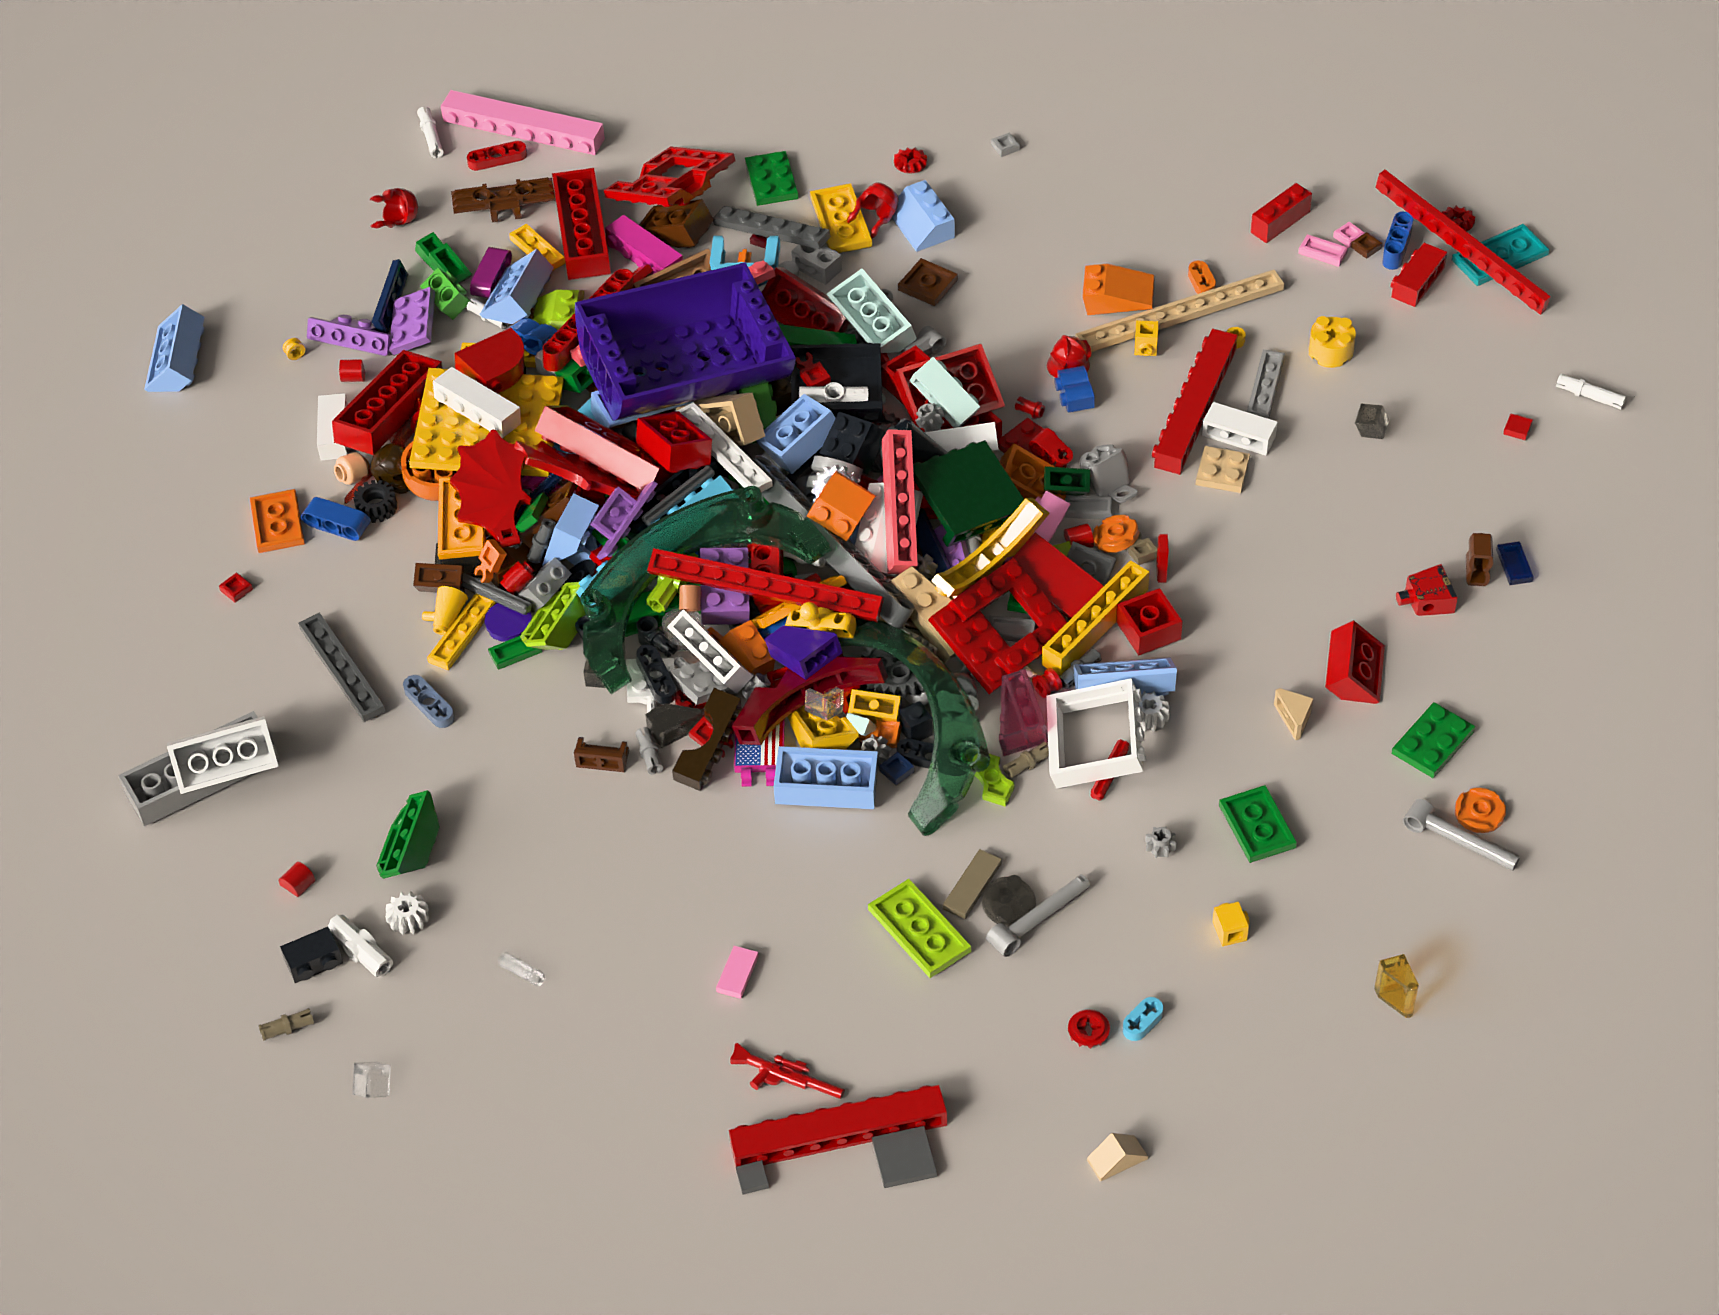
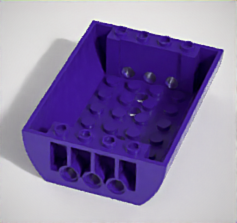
[575,262,796,421]

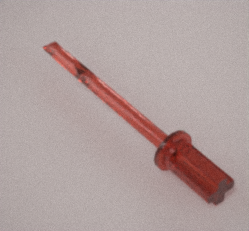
[344,419,414,504]

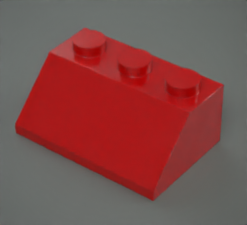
[1325,620,1385,704]

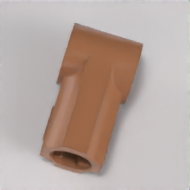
[679,585,701,613]

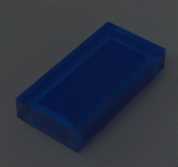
[1496,541,1534,585]

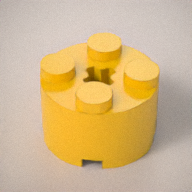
[1309,316,1356,368]

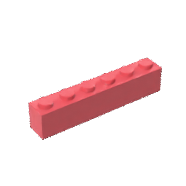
[882,429,918,574]

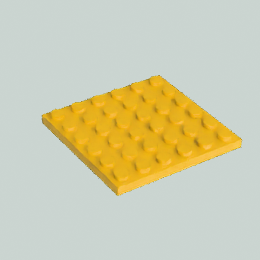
[409,368,564,477]

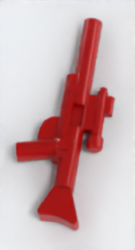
[730,1043,845,1099]

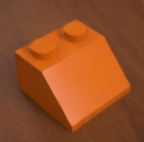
[807,471,876,541]
[718,620,775,676]

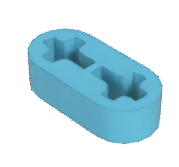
[1122,997,1163,1041]

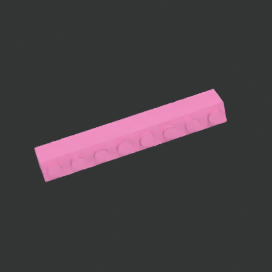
[441,90,605,155]

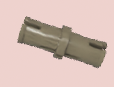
[1003,742,1049,779]
[258,1008,314,1041]

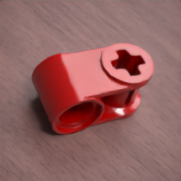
[1028,428,1073,468]

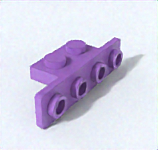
[307,315,390,356]
[590,481,657,560]

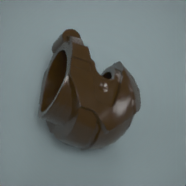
[371,443,410,494]

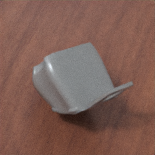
[1080,444,1138,503]

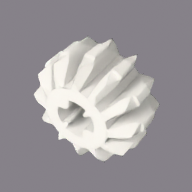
[1128,691,1170,732]
[385,891,429,935]

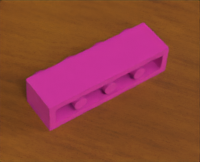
[605,215,683,275]

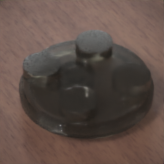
[982,875,1036,927]

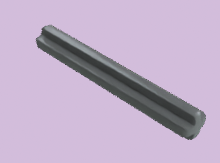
[641,466,715,526]
[462,572,532,615]

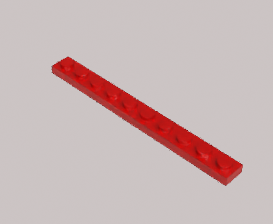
[1375,169,1551,315]
[647,548,884,622]

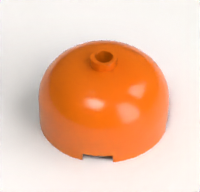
[401,441,457,501]

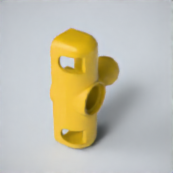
[785,602,856,638]

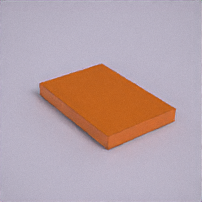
[250,489,305,553]

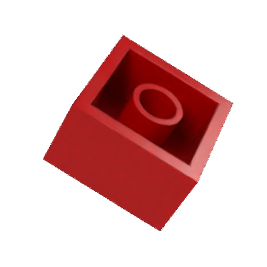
[1116,588,1183,656]

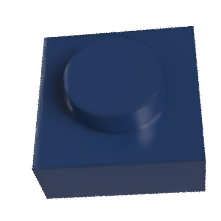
[879,752,914,785]

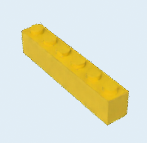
[1042,560,1149,676]

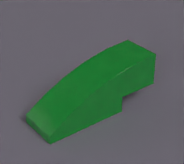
[415,232,472,284]

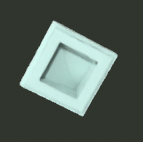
[846,713,877,736]

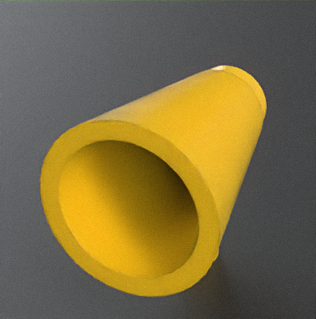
[422,586,468,635]

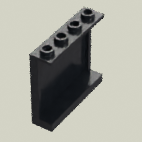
[790,343,883,422]

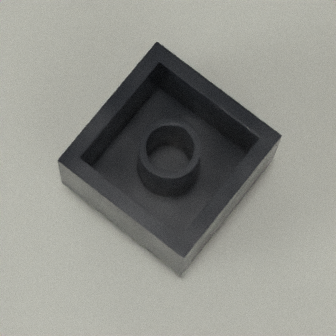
[820,412,886,475]

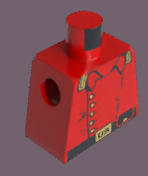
[1396,564,1458,616]

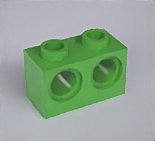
[420,268,471,320]

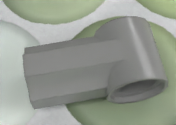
[901,326,946,355]

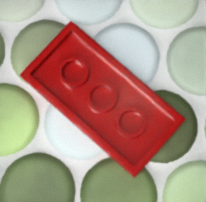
[1014,532,1104,619]

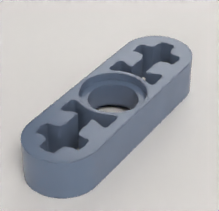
[403,675,454,728]

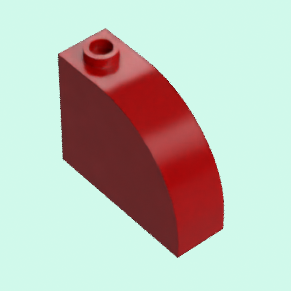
[455,328,525,394]

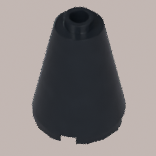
[894,418,948,464]

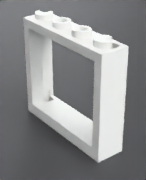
[1046,678,1146,788]

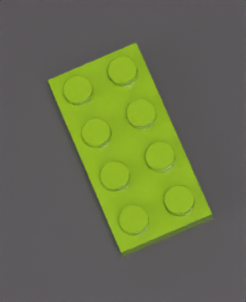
[868,879,971,978]

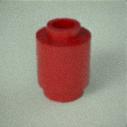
[500,561,535,595]

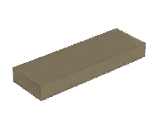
[943,849,1002,919]

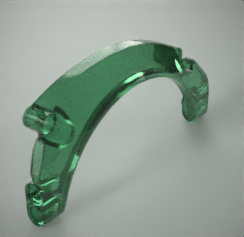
[580,486,832,695]
[801,617,990,836]

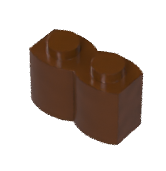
[1466,533,1493,586]

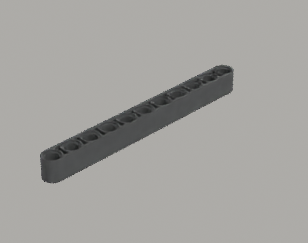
[753,455,915,629]

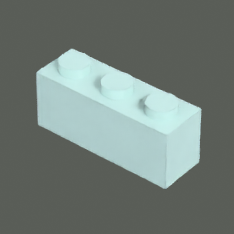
[910,357,980,428]

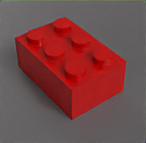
[636,411,712,473]

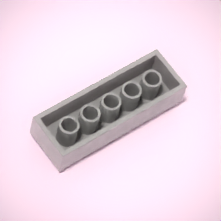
[118,711,279,826]

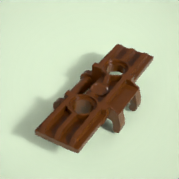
[451,177,555,223]

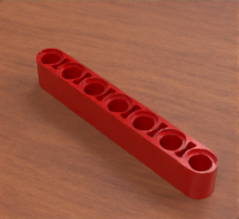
[543,269,633,372]

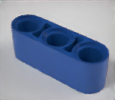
[1382,211,1413,270]
[301,497,370,541]

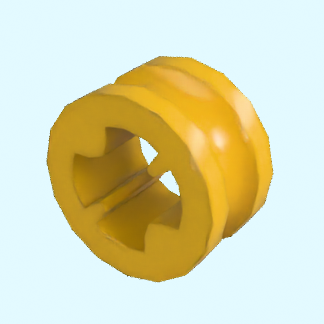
[1226,327,1246,349]
[283,338,306,360]

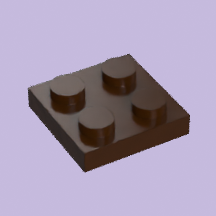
[898,258,958,307]

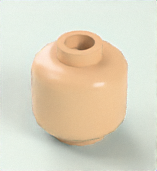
[334,452,370,485]

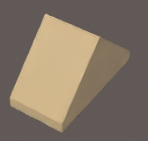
[1274,688,1313,740]
[1087,1133,1148,1181]

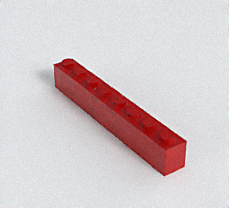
[1152,328,1238,475]
[729,1085,947,1167]

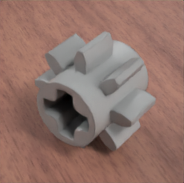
[915,403,945,432]
[916,554,938,581]
[742,673,771,700]
[860,734,892,767]
[1145,826,1176,858]

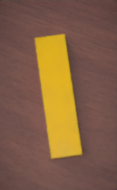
[427,594,497,671]

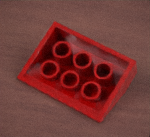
[893,343,1005,432]

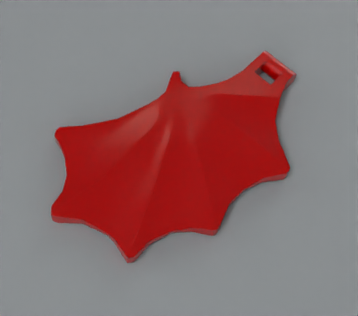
[450,429,532,548]
[514,441,639,500]

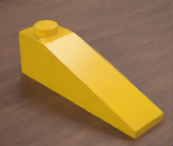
[787,699,859,750]

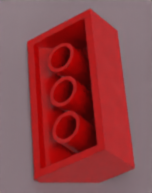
[761,267,850,333]

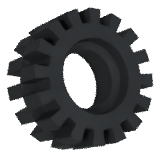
[353,480,397,523]

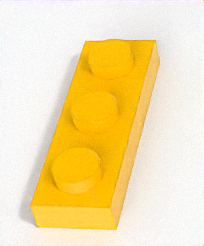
[509,224,565,271]

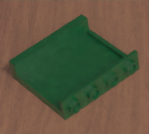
[913,440,1024,547]

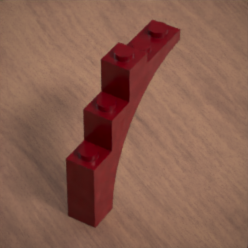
[732,654,888,745]

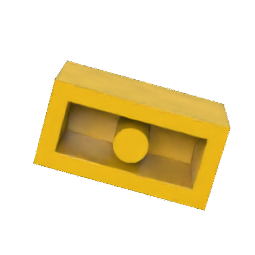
[848,689,900,725]

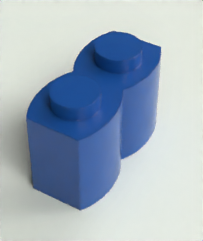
[509,318,558,356]
[1054,366,1095,413]

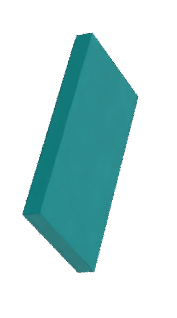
[1452,224,1550,286]

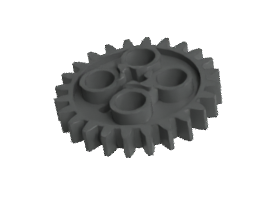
[861,632,938,698]

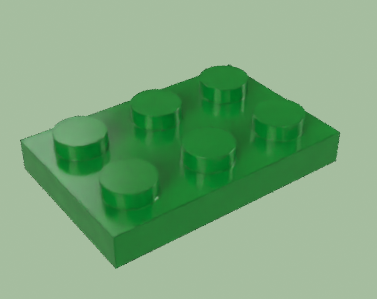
[745,151,798,206]
[1391,702,1475,778]
[1219,785,1297,863]

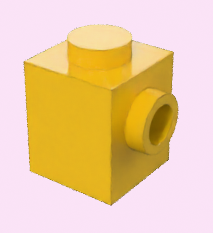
[1134,320,1158,356]
[1213,902,1250,947]

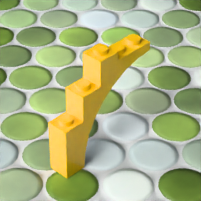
[932,498,1050,600]

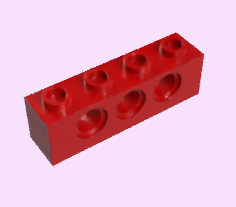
[747,512,784,606]

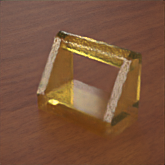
[1374,954,1419,1018]

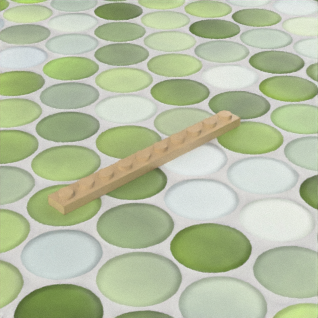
[1075,270,1284,352]

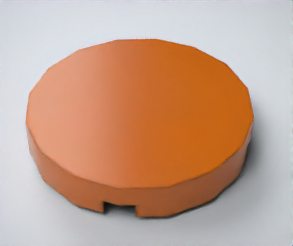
[1093,515,1140,553]
[1455,788,1506,833]

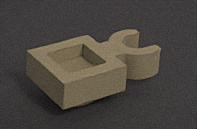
[1128,531,1157,565]

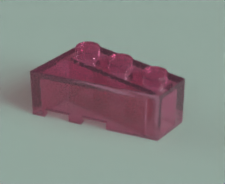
[999,669,1048,757]

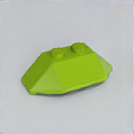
[533,289,585,330]
[520,582,587,650]

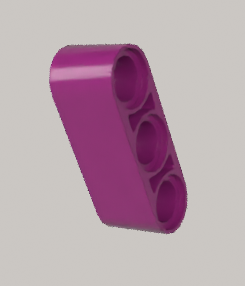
[470,247,512,299]

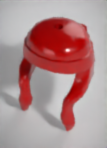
[847,182,899,239]
[370,188,418,229]

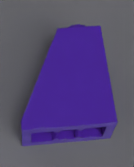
[765,625,843,680]

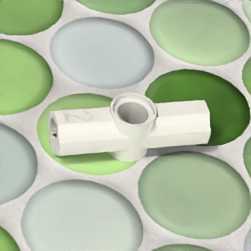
[799,382,868,402]
[328,914,393,977]

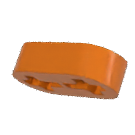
[1188,260,1216,294]

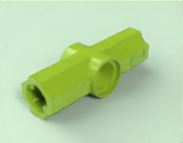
[646,547,698,613]

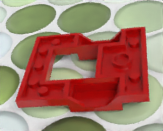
[604,146,736,207]
[928,557,1067,695]

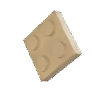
[1195,446,1250,493]

